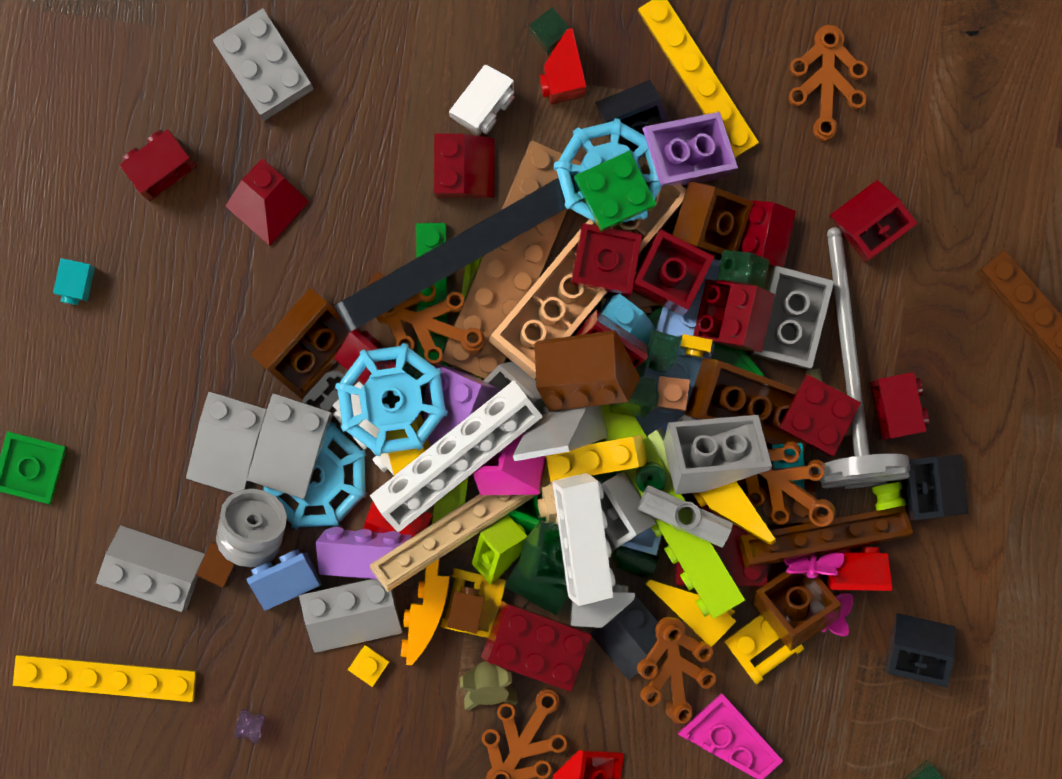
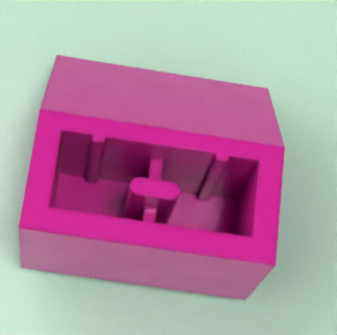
[473,432,547,495]

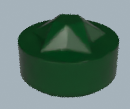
[635,462,667,493]

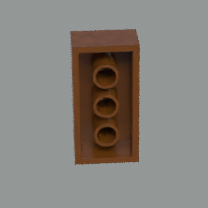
[684,358,807,454]

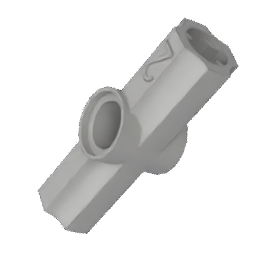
[637,485,733,548]

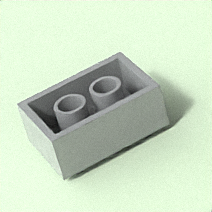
[213,8,314,121]
[750,266,834,370]

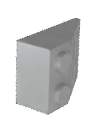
[186,392,267,493]
[247,393,333,499]
[513,405,608,461]
[663,415,772,494]

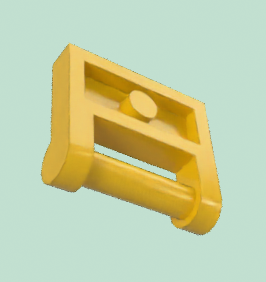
[440,568,506,638]
[724,614,804,685]

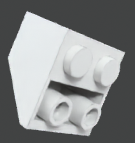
[449,65,515,136]

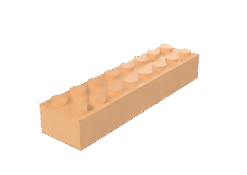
[488,155,686,380]

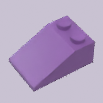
[642,112,738,186]
[423,365,501,446]

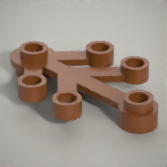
[788,25,868,141]
[376,284,485,366]
[746,442,835,527]
[637,617,716,724]
[482,689,567,779]

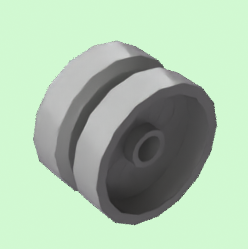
[216,489,287,568]

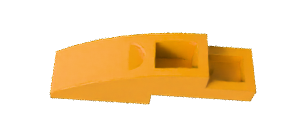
[401,558,450,665]

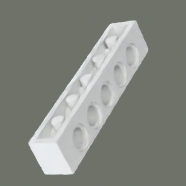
[370,380,543,532]

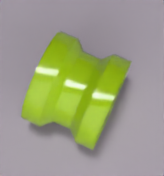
[872,482,906,511]

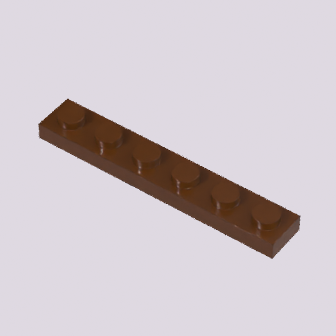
[737,505,914,568]

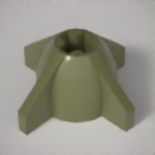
[460,662,518,711]

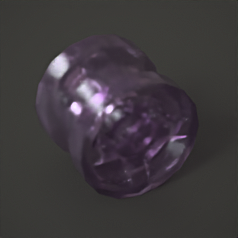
[234,709,266,744]

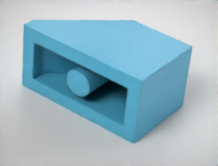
[599,294,656,347]

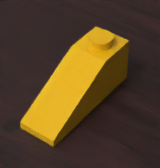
[692,481,776,545]
[645,579,736,647]

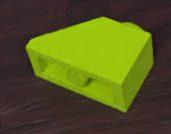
[472,515,528,585]

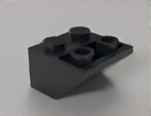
[904,454,969,520]
[883,613,955,687]

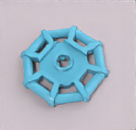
[554,118,663,223]
[335,343,448,456]
[263,422,368,529]

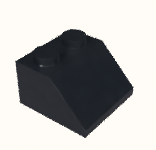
[595,80,668,159]
[590,595,670,680]

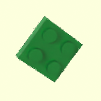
[574,150,656,232]
[0,431,67,505]

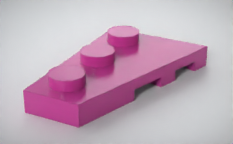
[677,693,783,779]

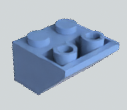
[247,550,322,611]

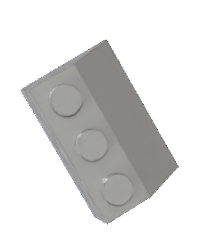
[96,525,205,612]
[299,579,403,653]

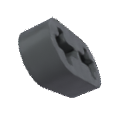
[301,371,345,412]

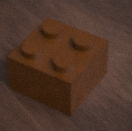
[673,181,753,259]
[754,571,841,651]

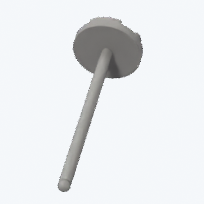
[818,227,910,489]

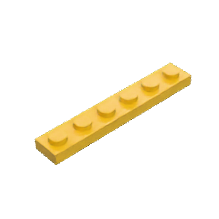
[638,0,759,158]
[13,655,197,702]

